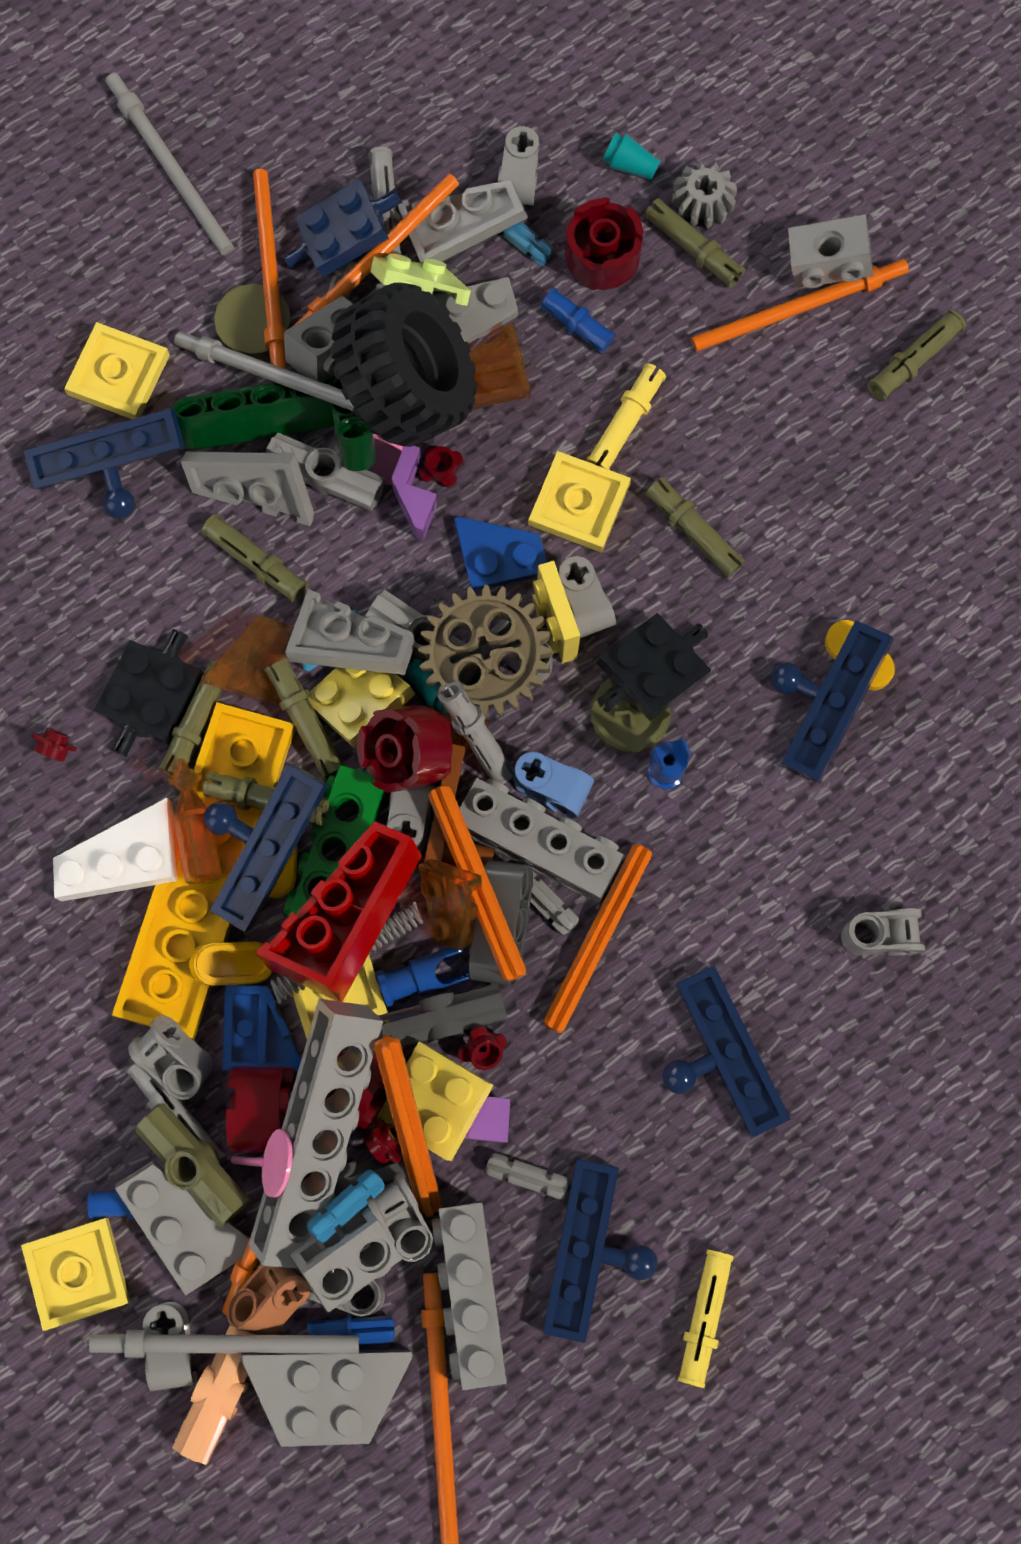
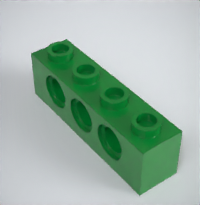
[284,765,388,917]

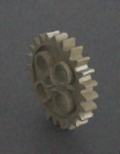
[418,585,553,719]

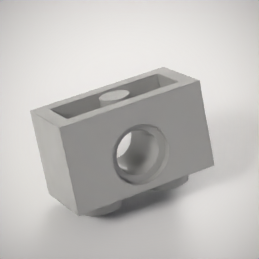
[788,214,873,289]

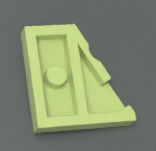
[370,254,471,306]

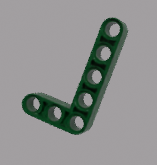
[172,376,377,471]

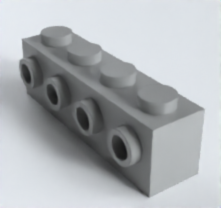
[460,778,624,904]
[432,1203,507,1391]

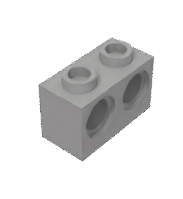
[284,296,353,383]
[289,1206,402,1313]

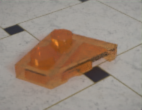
[470,323,531,410]
[200,615,294,705]
[419,859,482,950]

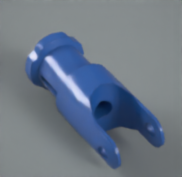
[647,737,690,790]
[375,945,470,1007]

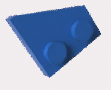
[454,517,547,591]
[222,985,302,1072]

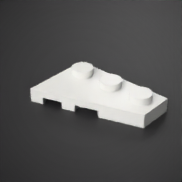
[53,798,178,901]

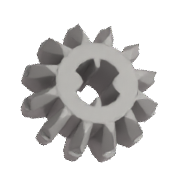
[672,160,737,229]

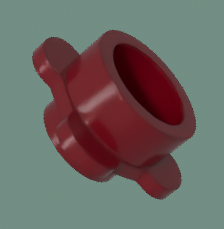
[419,445,463,488]
[31,728,77,762]
[458,1026,507,1070]
[365,1117,402,1163]

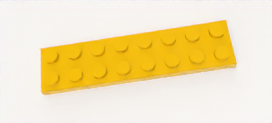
[112,702,296,1040]

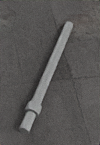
[105,73,234,255]
[174,331,354,411]
[89,1330,359,1358]

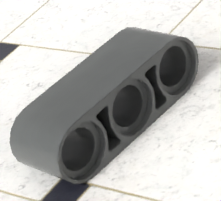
[469,860,533,986]

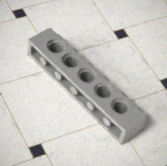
[248,998,383,1268]

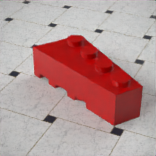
[255,822,422,1002]

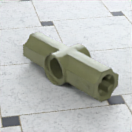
[135,1103,250,1228]

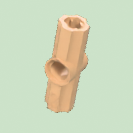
[172,1325,256,1465]

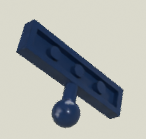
[24,408,185,519]
[770,620,893,784]
[203,764,329,932]
[662,965,791,1139]
[542,1159,658,1343]

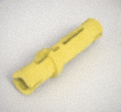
[586,364,666,470]
[677,1250,734,1388]

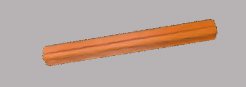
[428,785,526,981]
[543,844,652,1033]
[374,1035,442,1217]

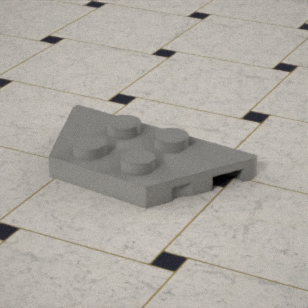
[241,1349,412,1447]

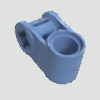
[513,752,594,819]

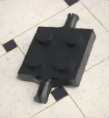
[596,613,711,721]
[94,629,204,757]

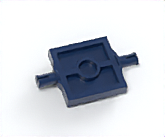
[283,179,403,277]

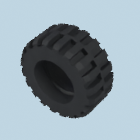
[331,282,477,447]

